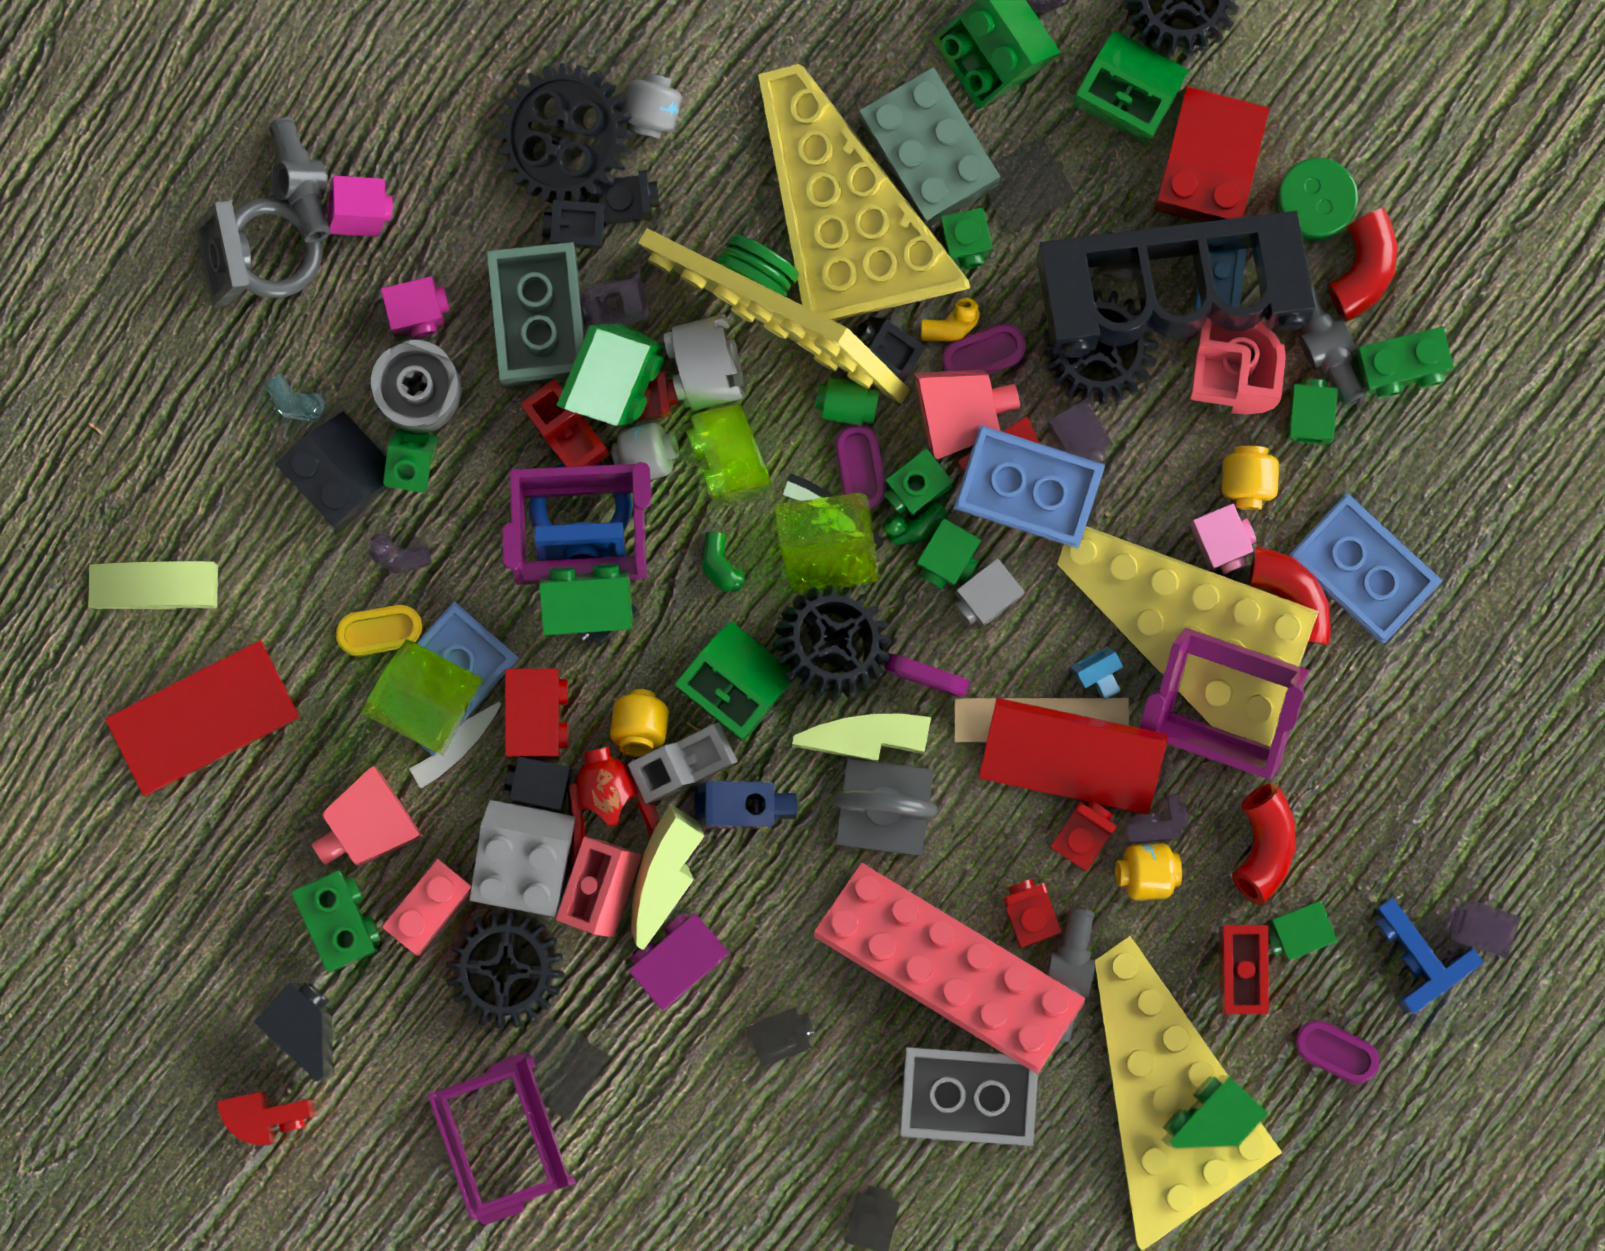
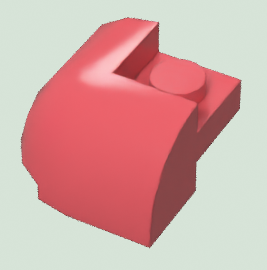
[1190,318,1286,415]

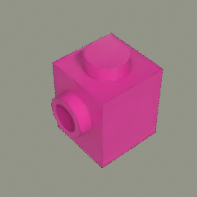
[327,176,393,237]
[381,276,450,338]

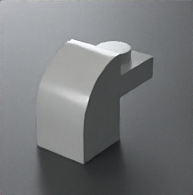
[628,723,738,804]

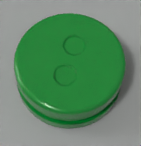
[1275,158,1358,242]
[715,234,799,298]

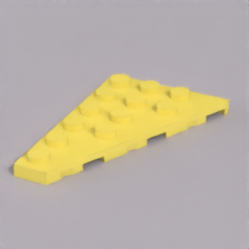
[758,64,970,321]
[638,228,910,404]
[1057,526,1319,747]
[1094,936,1282,1251]

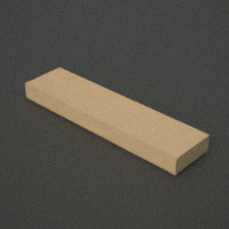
[954,698,1129,743]

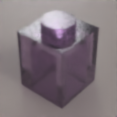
[1047,399,1113,463]
[1448,900,1521,959]

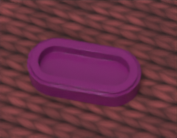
[942,323,1026,376]
[835,425,886,511]
[884,653,971,698]
[1294,1020,1379,1084]

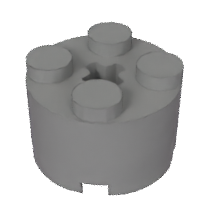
[664,314,745,411]
[371,340,462,433]

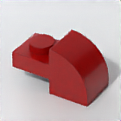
[520,379,610,467]
[217,1091,315,1145]

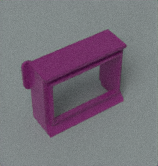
[502,462,651,585]
[1140,628,1309,780]
[428,1053,576,1225]

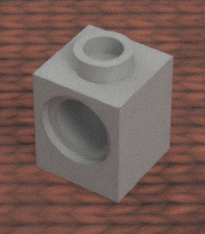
[955,558,1025,628]

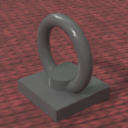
[195,197,322,308]
[833,758,938,857]

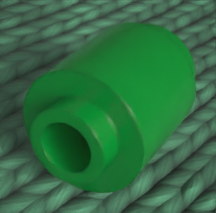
[815,377,880,426]

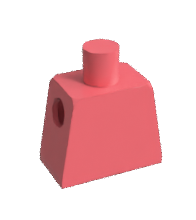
[914,370,1020,459]
[311,766,423,866]

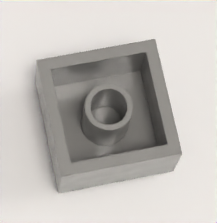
[470,800,576,917]

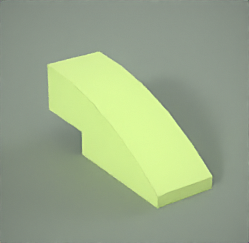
[88,561,218,610]
[792,714,931,762]
[631,804,704,950]

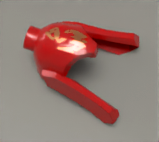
[568,747,661,877]

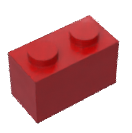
[505,668,569,759]
[1219,925,1269,1014]

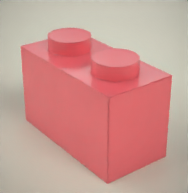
[556,837,642,937]
[382,859,472,956]

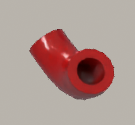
[1327,208,1398,322]
[1248,546,1331,645]
[1232,783,1296,905]

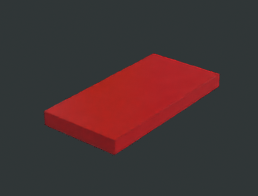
[105,640,301,797]
[978,697,1168,815]

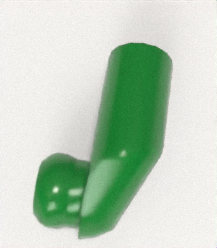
[882,502,948,545]
[701,532,745,592]

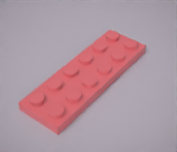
[814,863,1085,1074]

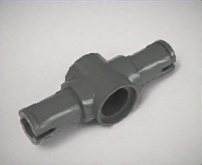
[268,117,331,243]
[1299,280,1366,408]
[1046,908,1095,1042]

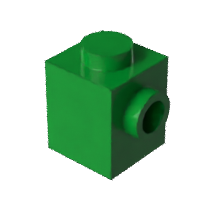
[940,207,993,269]
[884,448,953,519]
[916,518,981,590]

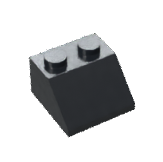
[275,411,389,533]
[253,982,334,1082]

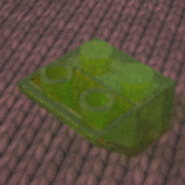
[686,403,773,508]
[774,493,879,593]
[361,639,484,756]

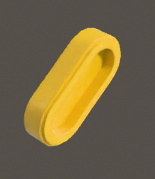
[336,605,423,657]

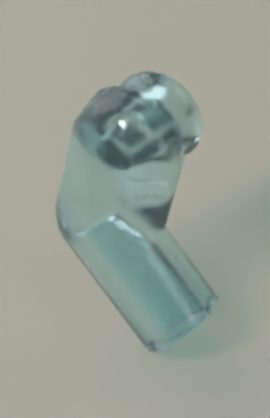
[264,374,325,422]

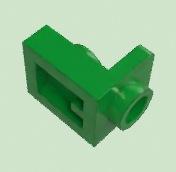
[384,429,439,493]

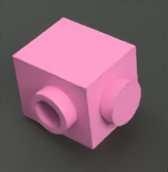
[1190,503,1257,575]

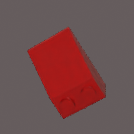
[1154,86,1269,222]

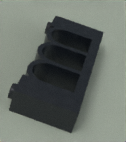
[1036,211,1316,358]

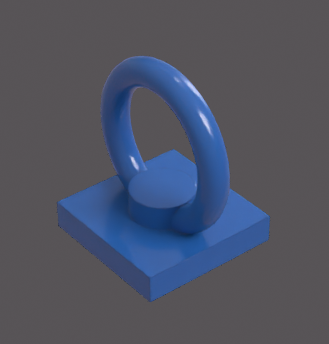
[529,462,633,561]

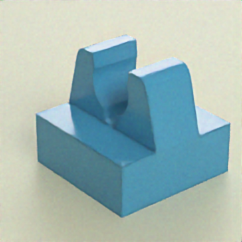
[1070,646,1123,699]

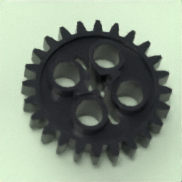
[496,63,634,203]

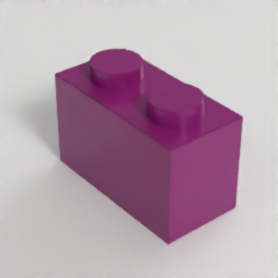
[628,913,730,1011]

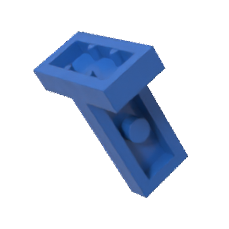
[1373,898,1484,1015]

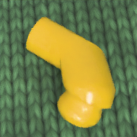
[921,298,980,342]

